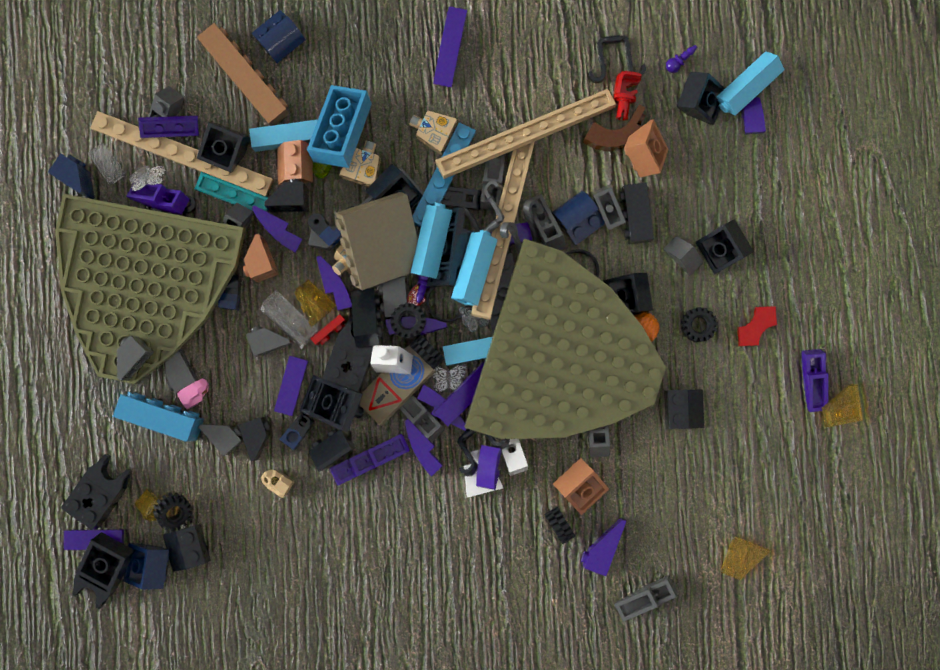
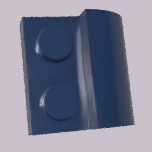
[252,10,306,63]
[552,191,605,245]

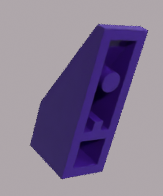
[581,518,626,576]

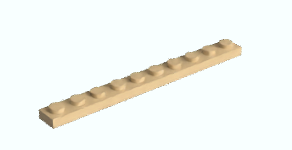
[435,89,616,179]
[91,111,274,197]
[471,141,535,320]

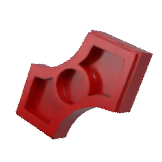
[737,306,777,347]

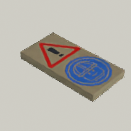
[359,345,436,427]

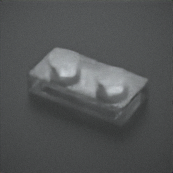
[87,143,126,185]

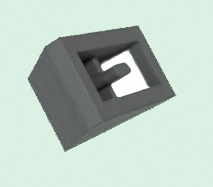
[663,236,703,276]

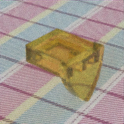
[134,489,159,521]

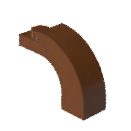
[583,104,646,151]

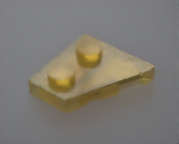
[294,279,336,327]
[822,384,863,427]
[720,536,770,580]

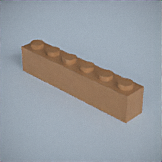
[197,23,289,126]

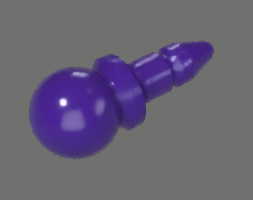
[666,45,697,73]
[416,275,429,304]

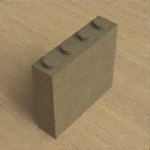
[335,192,418,290]

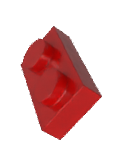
[311,314,347,345]

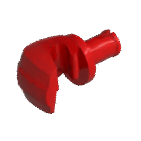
[613,71,642,121]

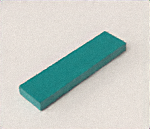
[194,172,269,213]

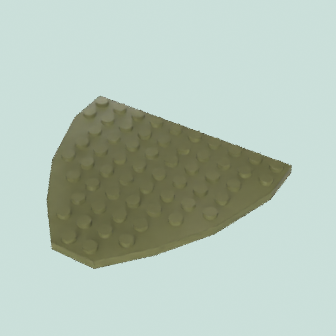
[55,194,246,384]
[464,239,666,439]

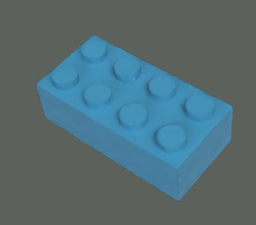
[307,85,372,168]
[112,392,204,442]

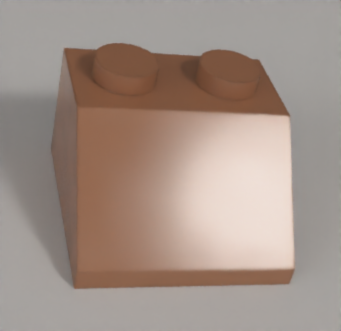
[624,119,668,178]
[277,140,313,186]
[243,234,279,282]
[553,458,609,515]

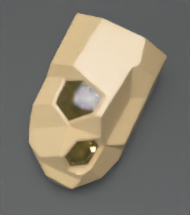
[261,470,294,498]

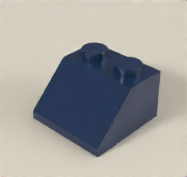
[48,153,95,199]
[123,543,169,590]

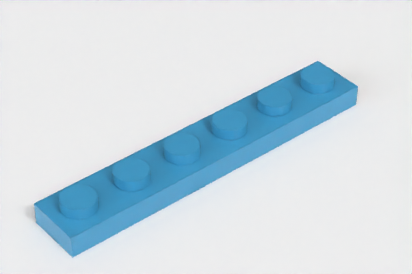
[412,123,476,227]

